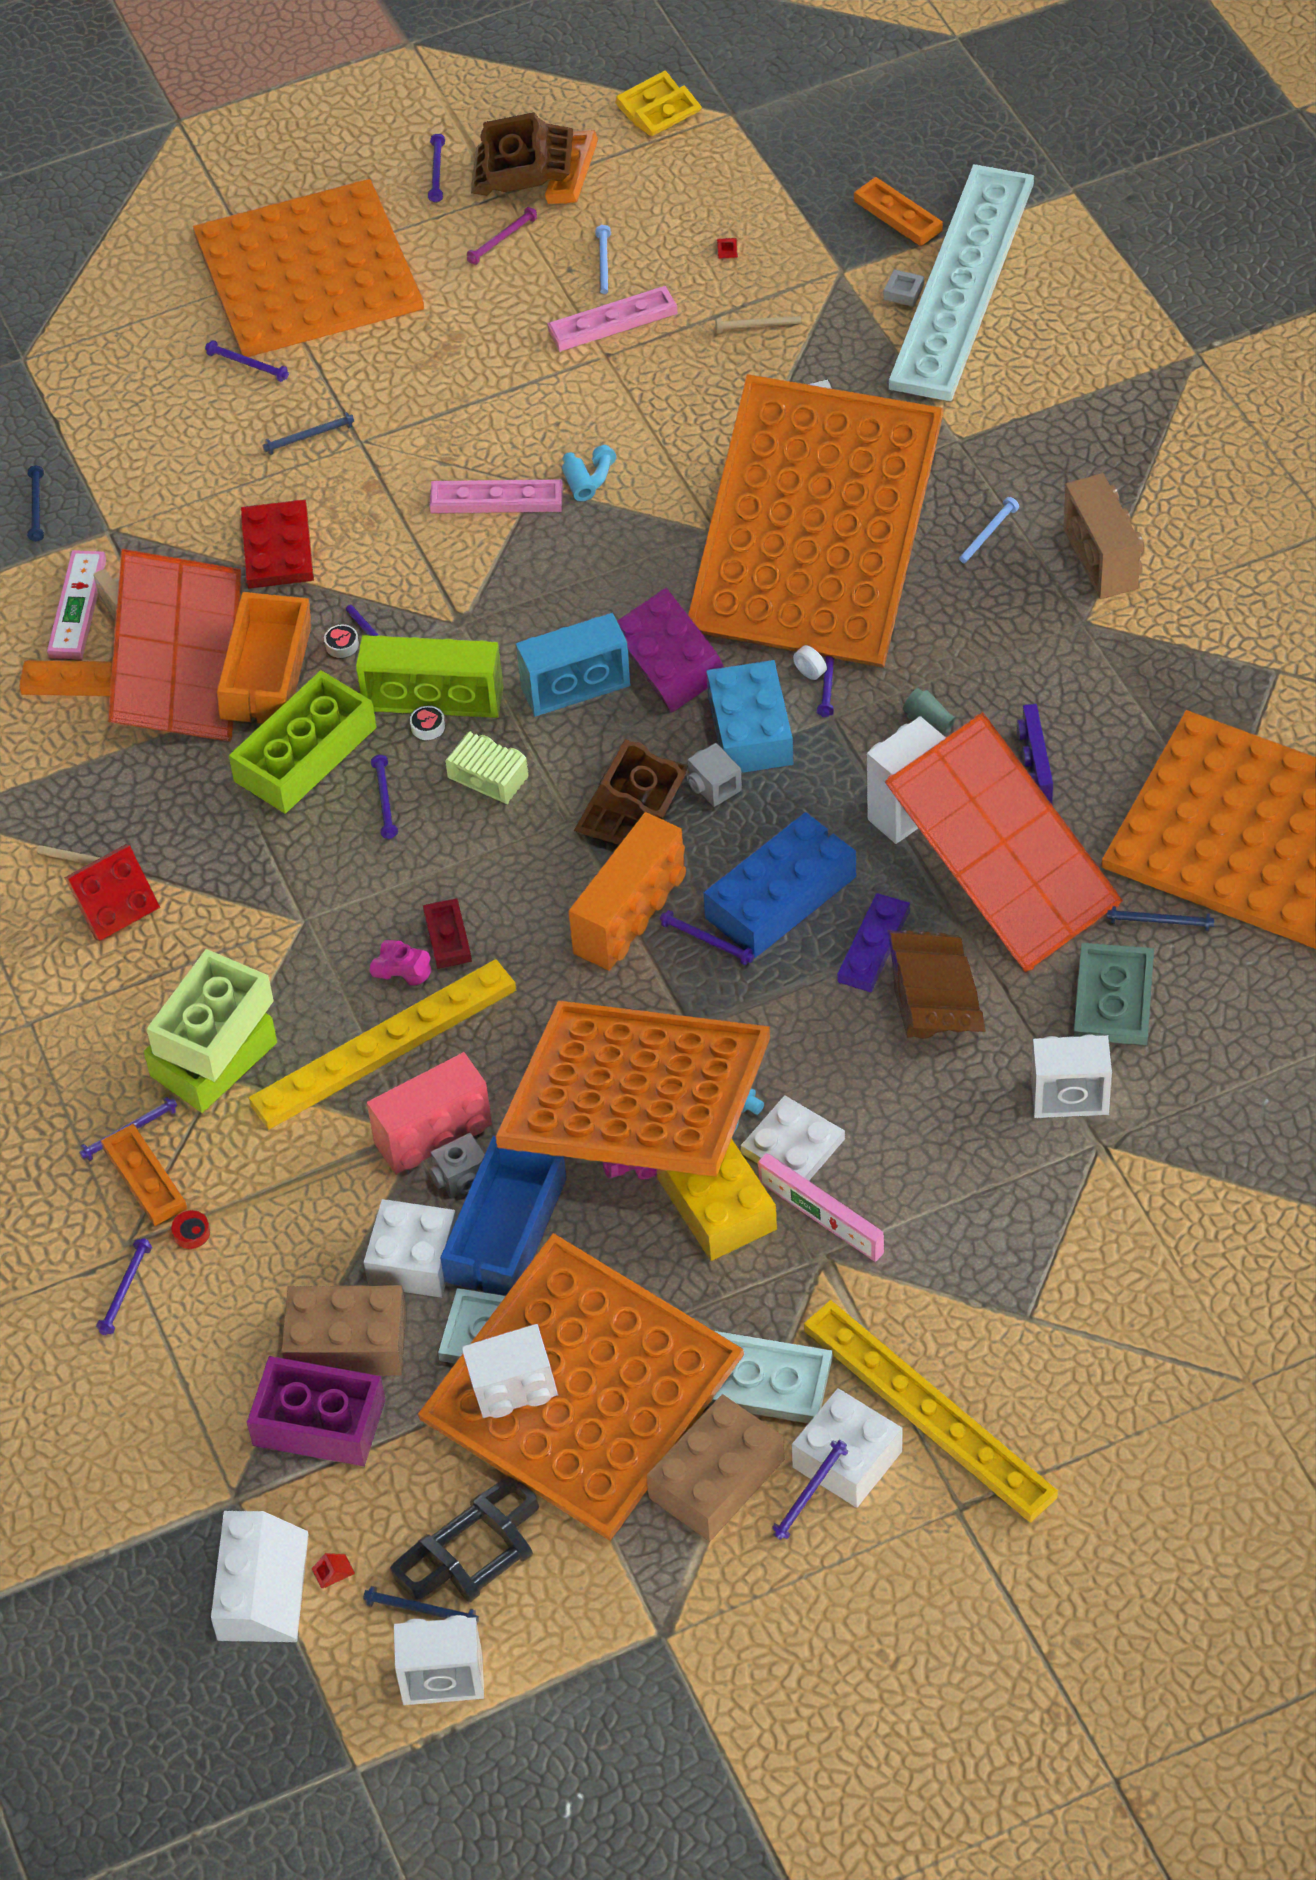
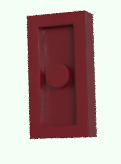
[423,898,472,969]

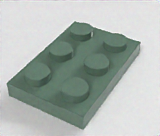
[1074,943,1154,1045]

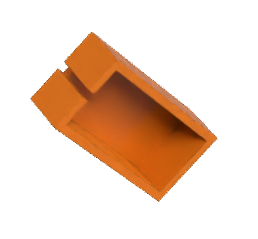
[217,592,311,723]
[568,812,686,971]

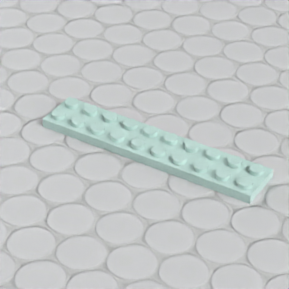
[889,164,1034,401]
[438,1288,833,1423]

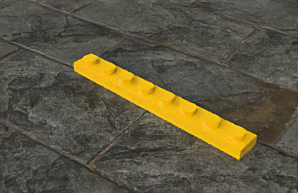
[248,959,516,1130]
[804,1300,1058,1523]

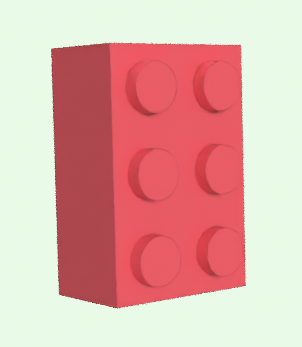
[367,1052,492,1175]

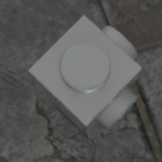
[687,743,742,807]
[429,1133,485,1199]

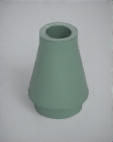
[903,688,956,735]

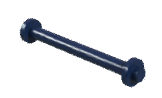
[262,412,354,455]
[27,465,44,542]
[1107,906,1214,931]
[363,1586,479,1624]

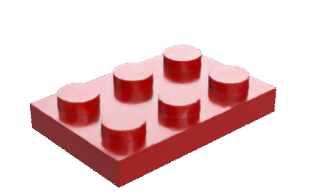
[241,499,314,589]

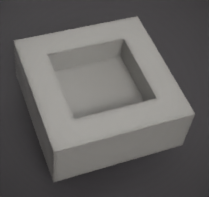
[883,269,924,307]

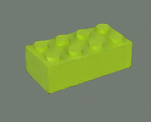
[356,635,504,718]
[229,670,377,814]

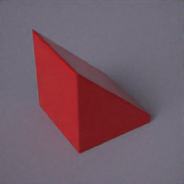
[717,238,738,259]
[311,1553,355,1588]

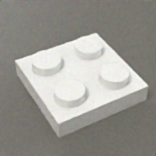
[741,1095,845,1181]

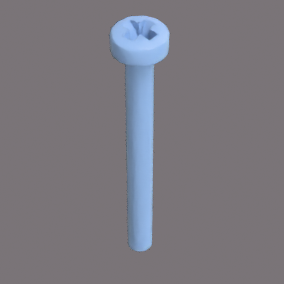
[595,225,611,294]
[959,497,1019,563]

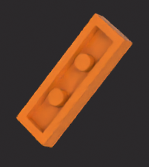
[545,130,598,204]
[854,177,943,246]
[19,660,112,696]
[101,1124,187,1226]

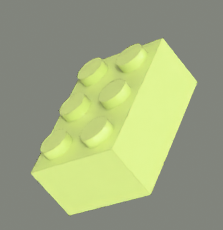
[146,949,274,1082]

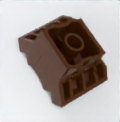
[471,112,573,196]
[574,739,688,845]
[887,930,986,1039]

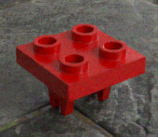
[64,844,161,941]

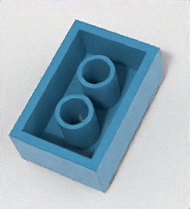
[516,613,631,717]
[707,660,794,773]

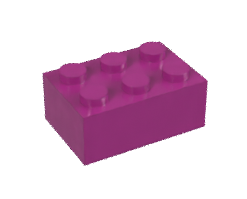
[617,587,725,713]
[247,1356,386,1467]

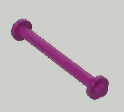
[467,207,537,265]

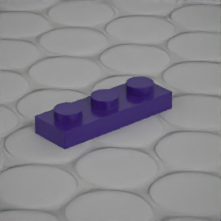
[1017,704,1053,806]
[837,893,910,992]

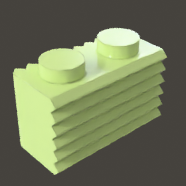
[445,731,528,804]

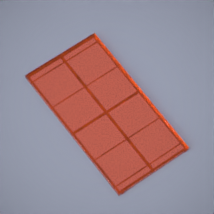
[108,549,241,742]
[885,712,1123,973]

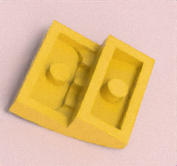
[615,70,702,136]

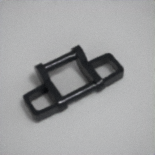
[390,1476,539,1602]

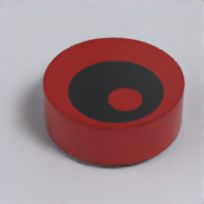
[171,1210,210,1249]

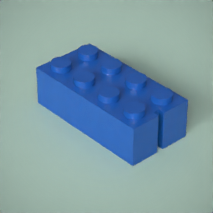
[703,812,856,958]
[440,1136,567,1296]

